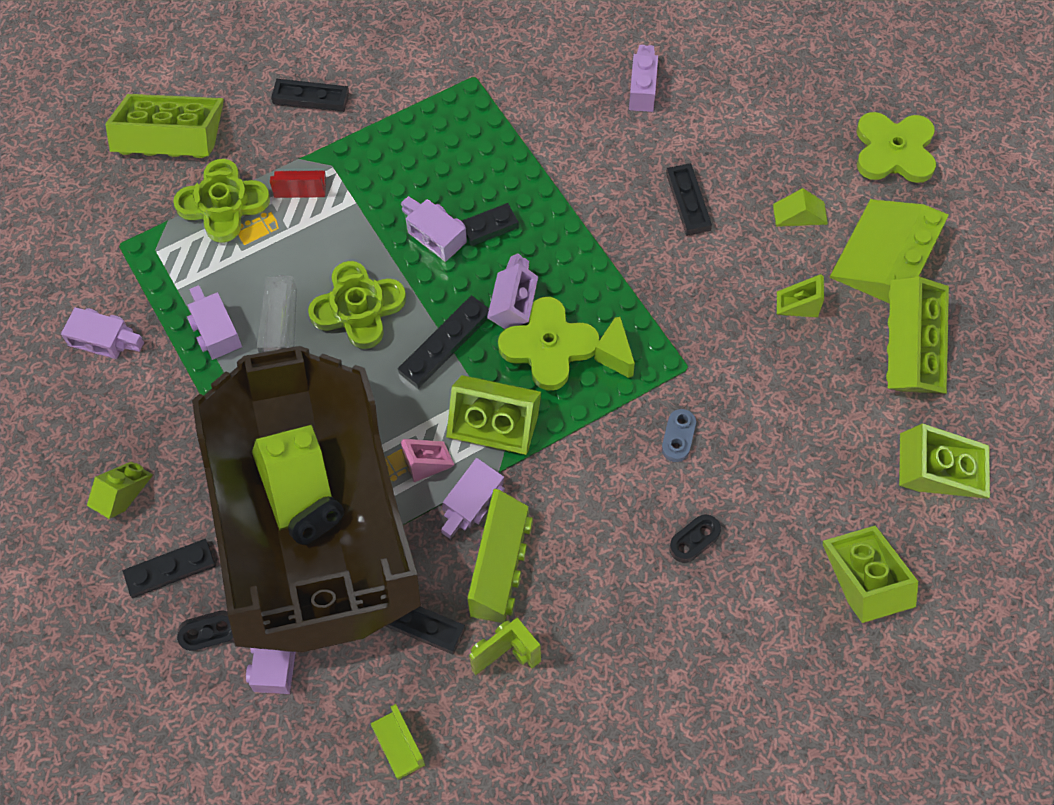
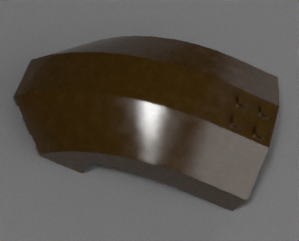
[192,346,421,653]

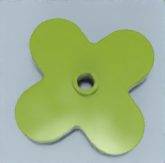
[856,112,936,183]
[173,159,270,243]
[308,261,406,349]
[498,297,599,390]

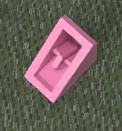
[401,439,454,482]

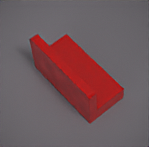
[270,170,326,198]

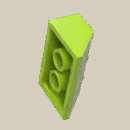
[446,375,541,455]

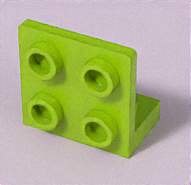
[469,617,541,675]

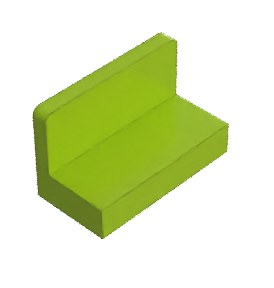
[371,704,425,780]

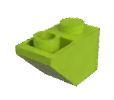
[87,462,153,519]

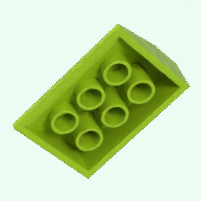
[105,94,224,158]
[829,199,949,304]

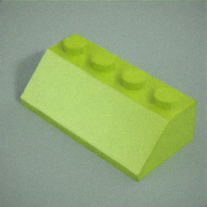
[886,277,949,394]
[467,489,533,623]

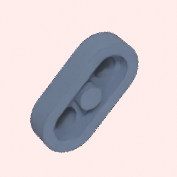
[662,409,696,462]

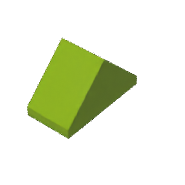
[773,188,828,227]
[777,274,824,318]
[595,317,635,377]

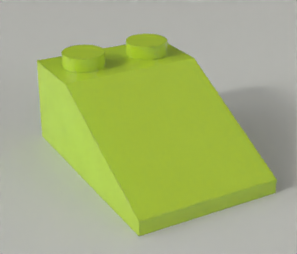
[899,423,990,499]
[252,425,333,530]
[823,526,918,623]

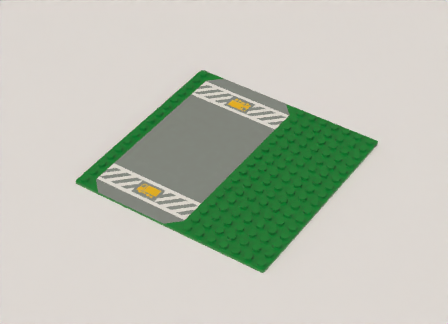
[119,77,688,525]

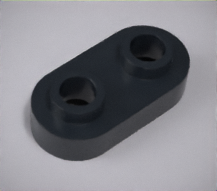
[288,496,344,545]
[669,514,721,563]
[177,610,233,651]

